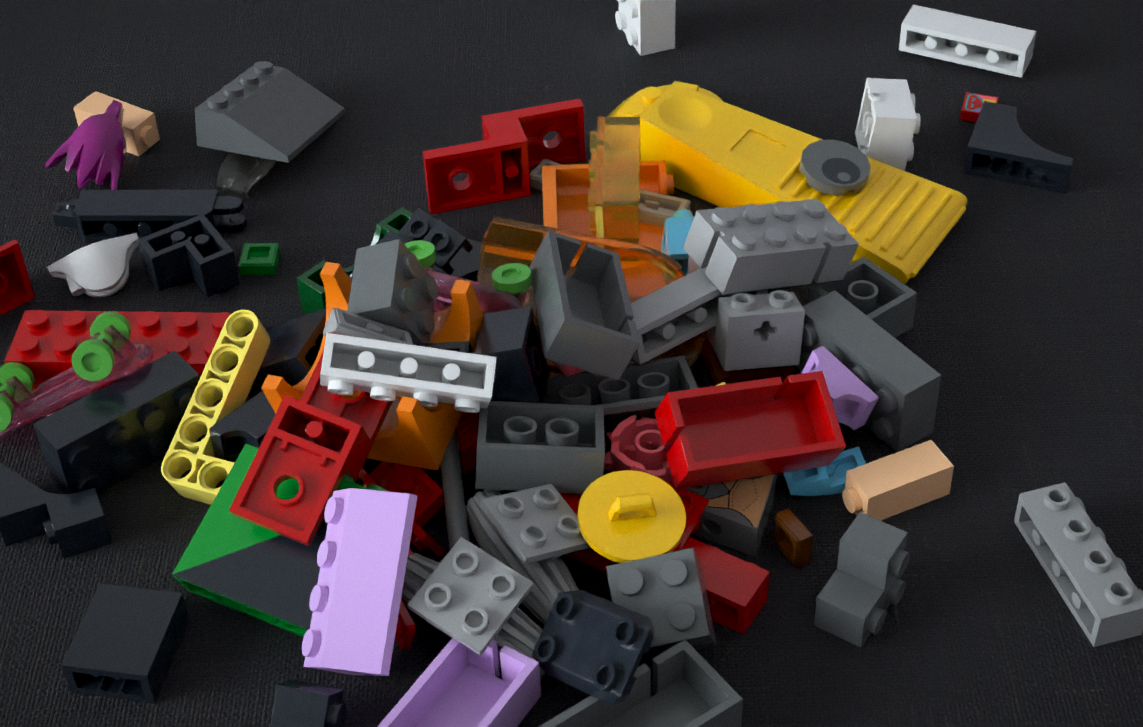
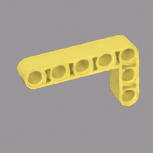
[161,310,270,505]

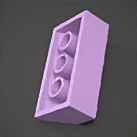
[302,488,418,676]

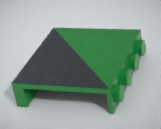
[172,444,387,638]

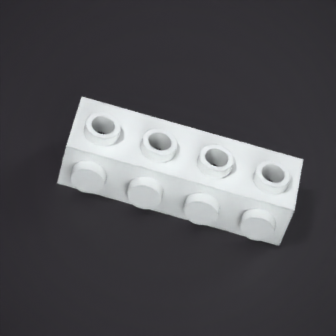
[899,5,1036,78]
[320,333,497,413]

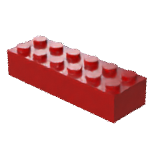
[4,310,250,395]

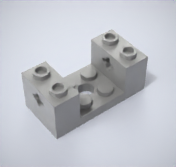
[687,255,805,371]

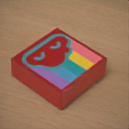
[960,92,999,123]

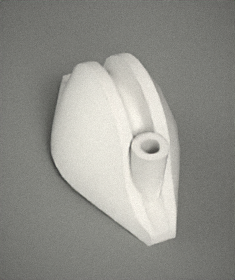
[47,233,139,298]

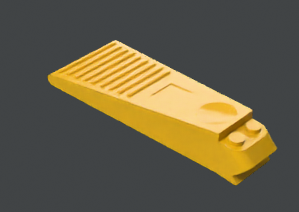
[601,83,968,284]

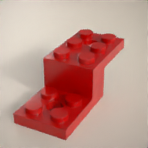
[422,99,586,215]
[229,351,393,547]

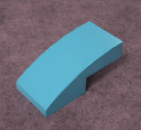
[783,446,866,496]

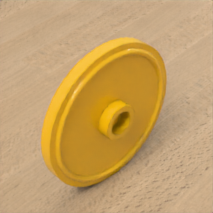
[577,470,686,563]

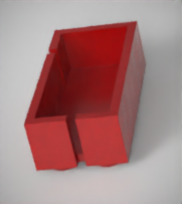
[655,371,846,490]

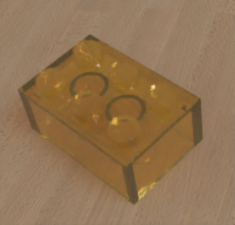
[588,117,641,245]

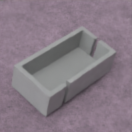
[683,199,859,295]

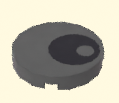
[799,140,871,196]

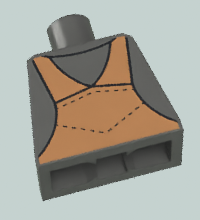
[684,474,776,557]

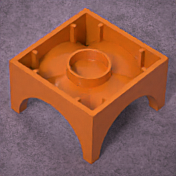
[261,262,484,471]

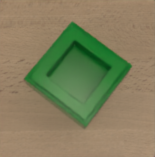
[238,243,280,276]

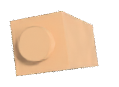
[73,91,160,156]
[842,440,954,521]

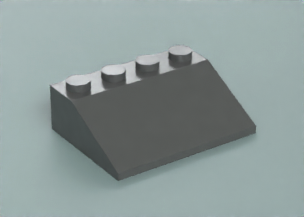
[195,61,345,163]

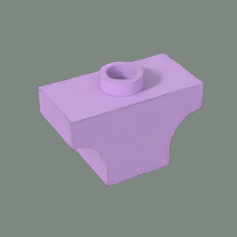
[801,346,879,430]

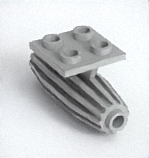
[466,483,591,626]
[401,537,545,680]

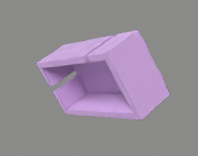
[378,638,541,727]

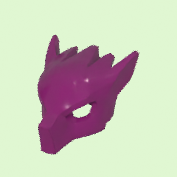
[45,100,127,190]

